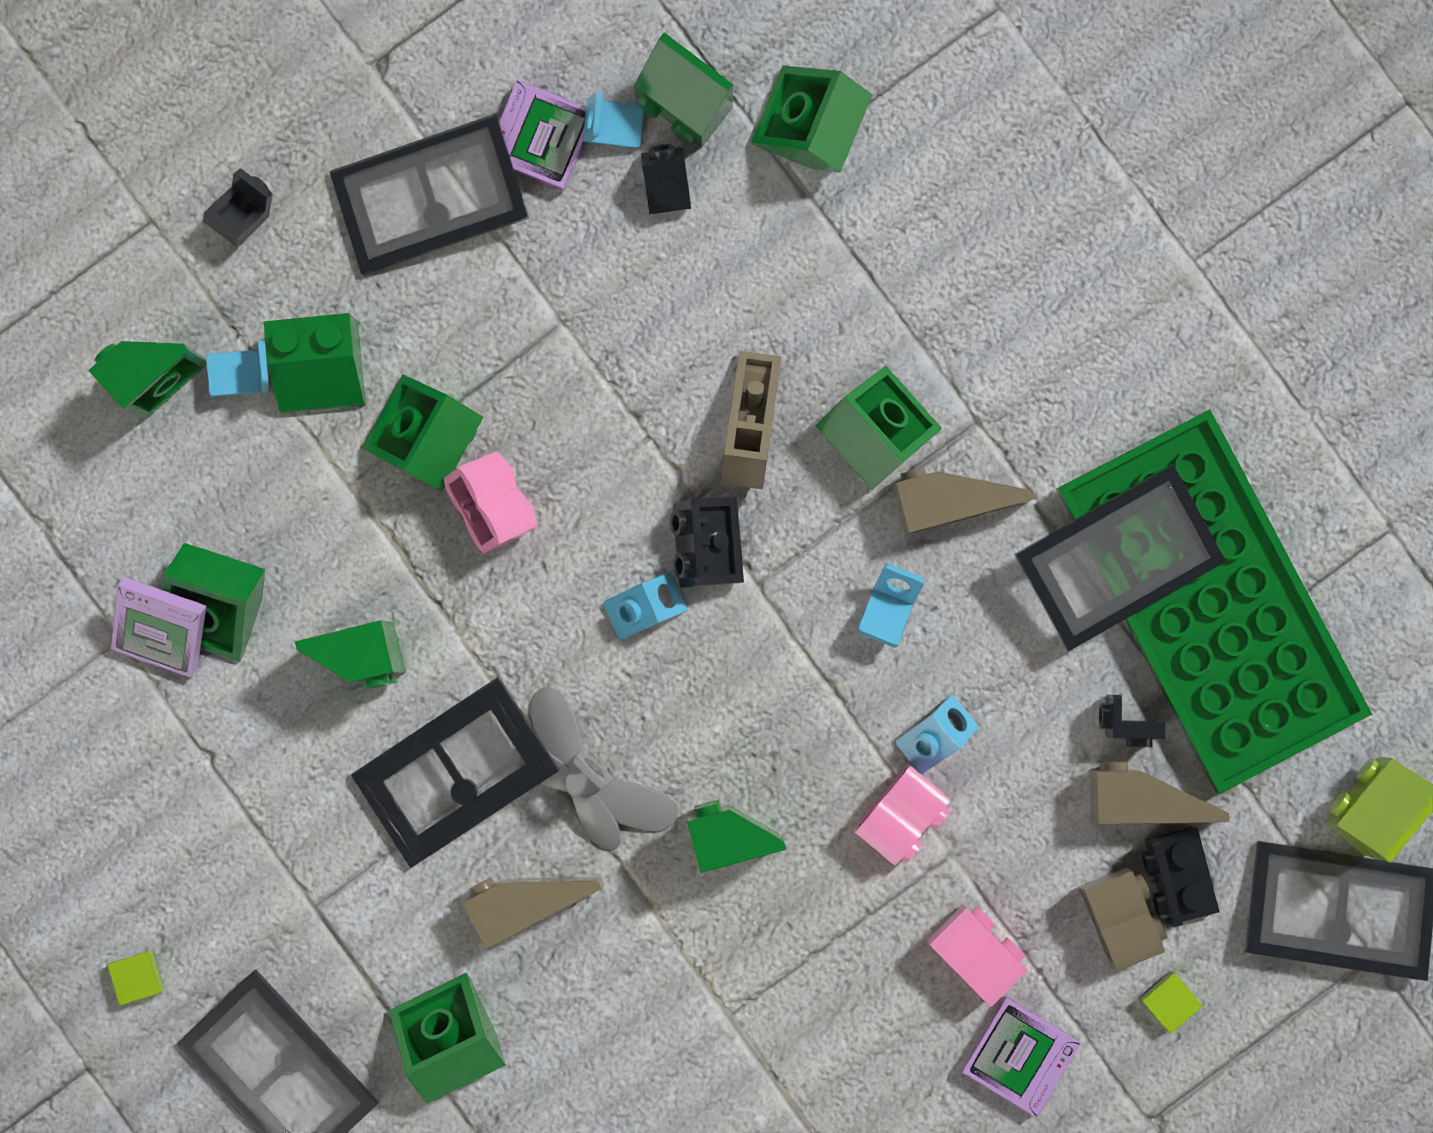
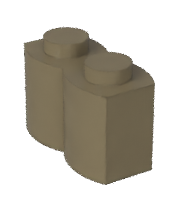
[1079,867,1167,972]

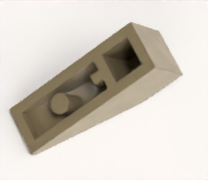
[720,351,781,490]
[892,467,1035,535]
[1090,761,1230,824]
[462,877,605,950]

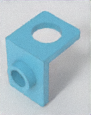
[583,92,643,148]
[206,341,269,397]
[858,563,925,648]
[604,572,687,640]
[896,695,978,774]

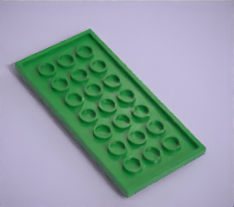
[1056,409,1373,794]

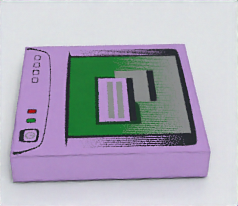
[485,80,586,192]
[111,577,206,678]
[961,996,1081,1118]

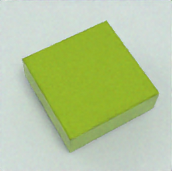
[107,950,165,1006]
[1140,971,1203,1034]

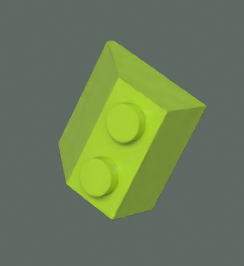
[1325,757,1433,863]

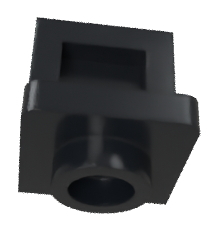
[641,144,691,215]
[203,168,273,247]
[1098,694,1166,747]

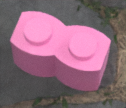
[443,451,537,554]
[853,764,950,866]
[926,904,1028,1007]

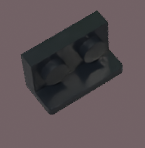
[670,497,744,588]
[1142,827,1220,927]

